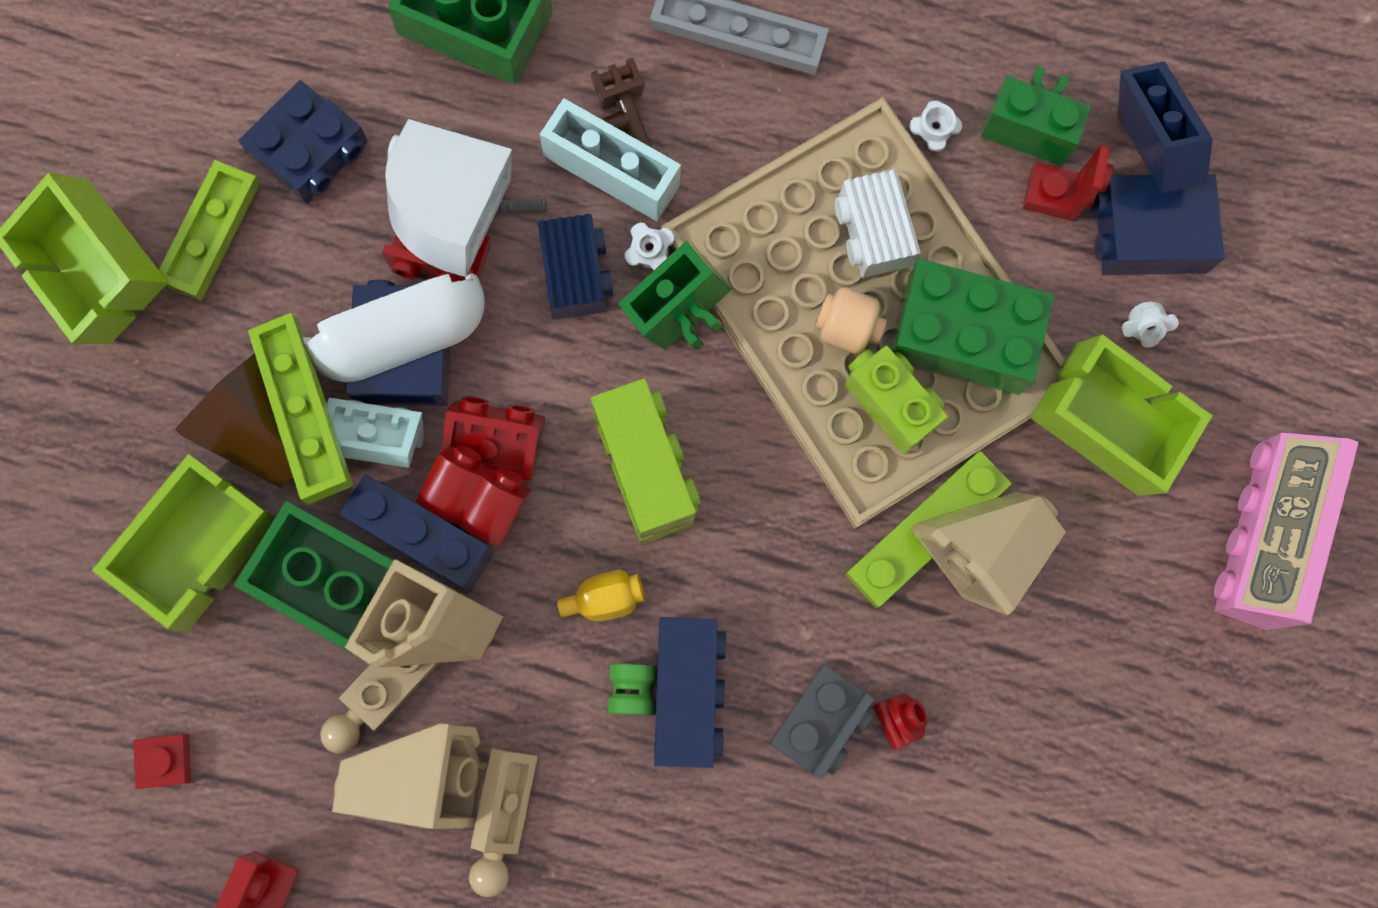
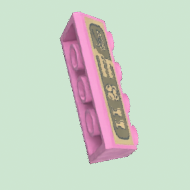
[1214,433,1359,630]

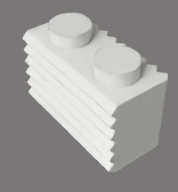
[835,169,921,278]

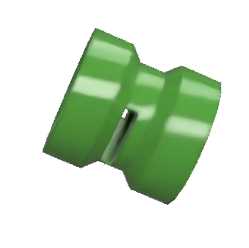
[607,664,657,715]

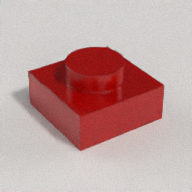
[134,734,191,789]

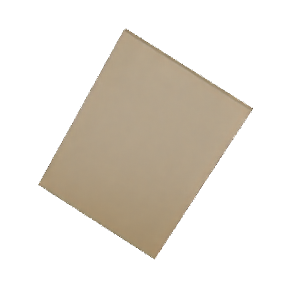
[661,97,1065,529]

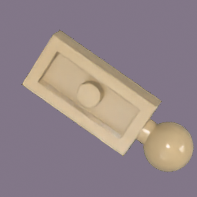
[320,663,439,754]
[469,748,538,897]

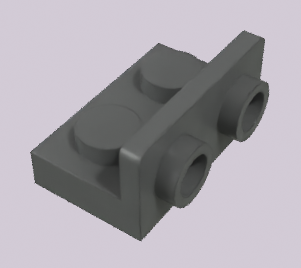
[769,664,875,779]

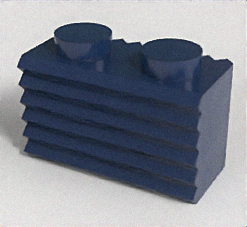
[538,214,613,319]

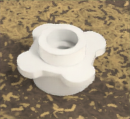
[909,101,962,151]
[625,223,674,270]
[1122,302,1179,347]

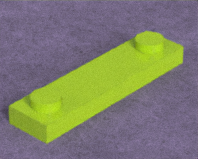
[248,312,353,505]
[844,451,1012,609]

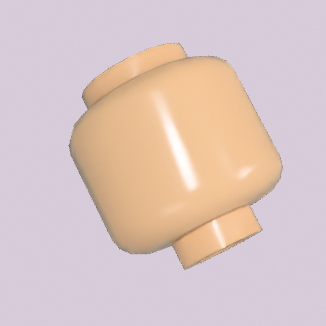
[814,287,887,355]

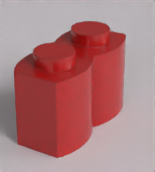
[416,445,532,547]

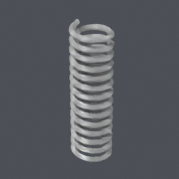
[500,199,547,213]

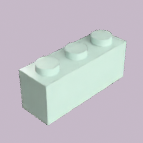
[540,98,681,221]

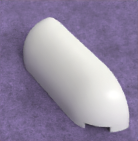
[302,273,485,382]

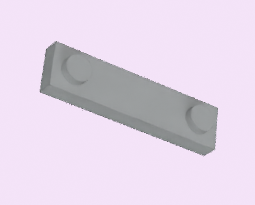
[649,0,829,75]

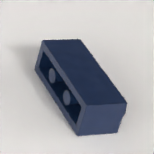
[1118,61,1213,193]
[339,474,494,593]
[654,617,726,768]

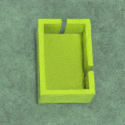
[0,172,168,344]
[1030,334,1212,496]
[590,378,701,546]
[91,454,276,633]

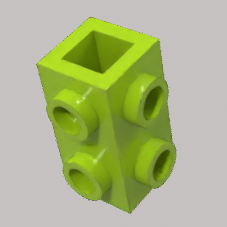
[844,345,948,455]

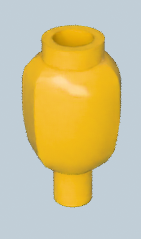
[557,570,645,621]

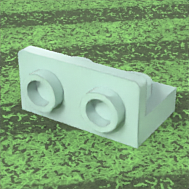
[327,398,424,468]

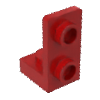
[1022,145,1113,222]

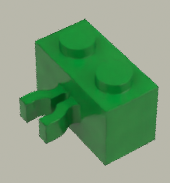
[980,66,1091,167]
[618,241,732,350]

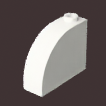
[385,119,512,277]

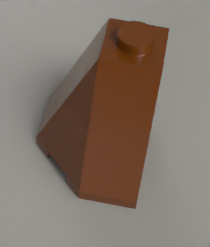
[175,353,293,488]

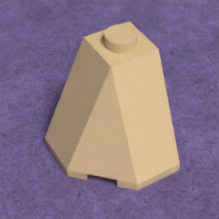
[910,492,1066,616]
[345,559,504,668]
[332,723,488,829]

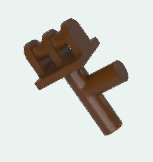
[590,58,652,148]

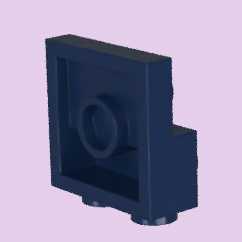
[238,79,368,204]

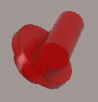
[873,693,928,750]

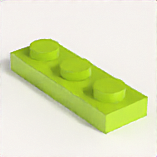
[159,160,260,302]

